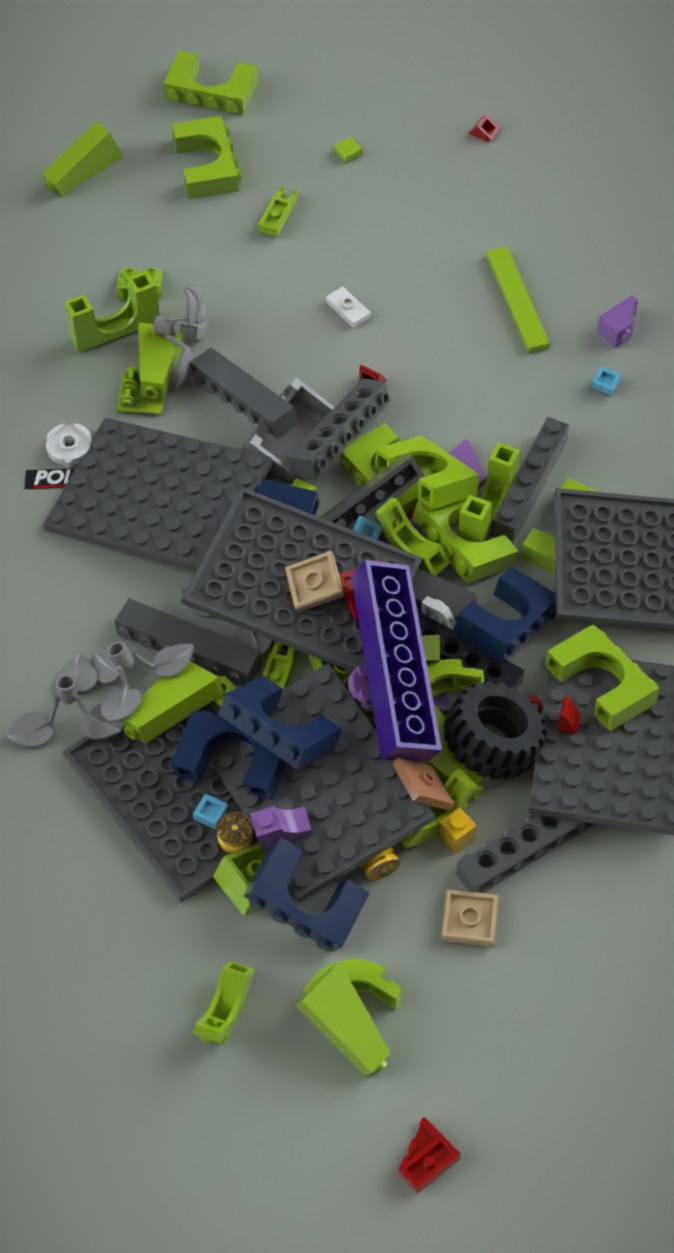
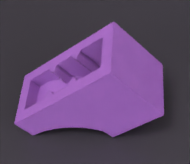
[597,295,638,347]
[250,806,313,850]

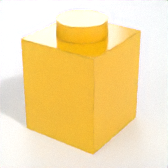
[439,807,477,854]

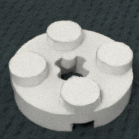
[46,423,92,468]

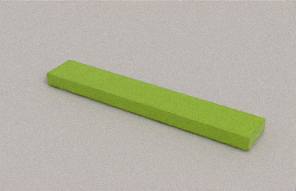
[486,246,550,353]

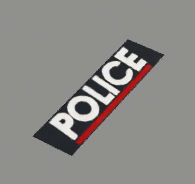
[25,468,75,489]

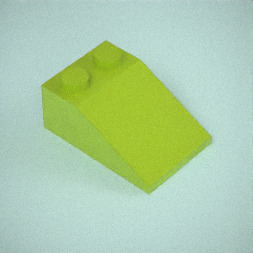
[213,843,291,916]

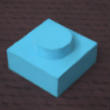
[591,366,622,396]
[353,515,382,540]
[193,794,229,829]

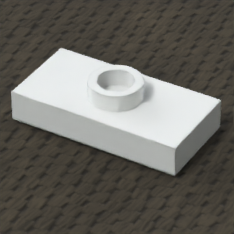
[326,286,371,328]

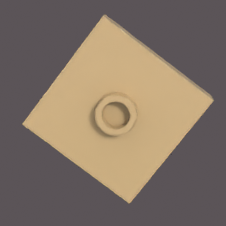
[285,551,344,613]
[441,889,499,947]

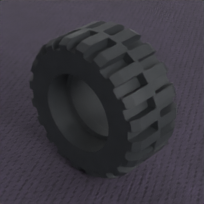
[443,681,547,780]

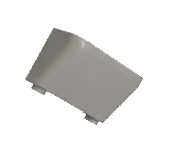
[241,377,334,482]

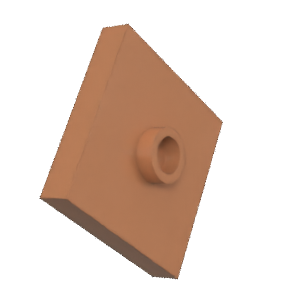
[392,757,454,810]

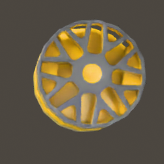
[216,811,254,853]
[360,847,400,881]

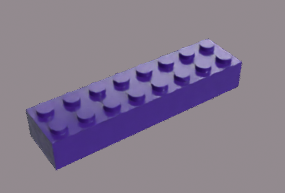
[351,560,442,763]

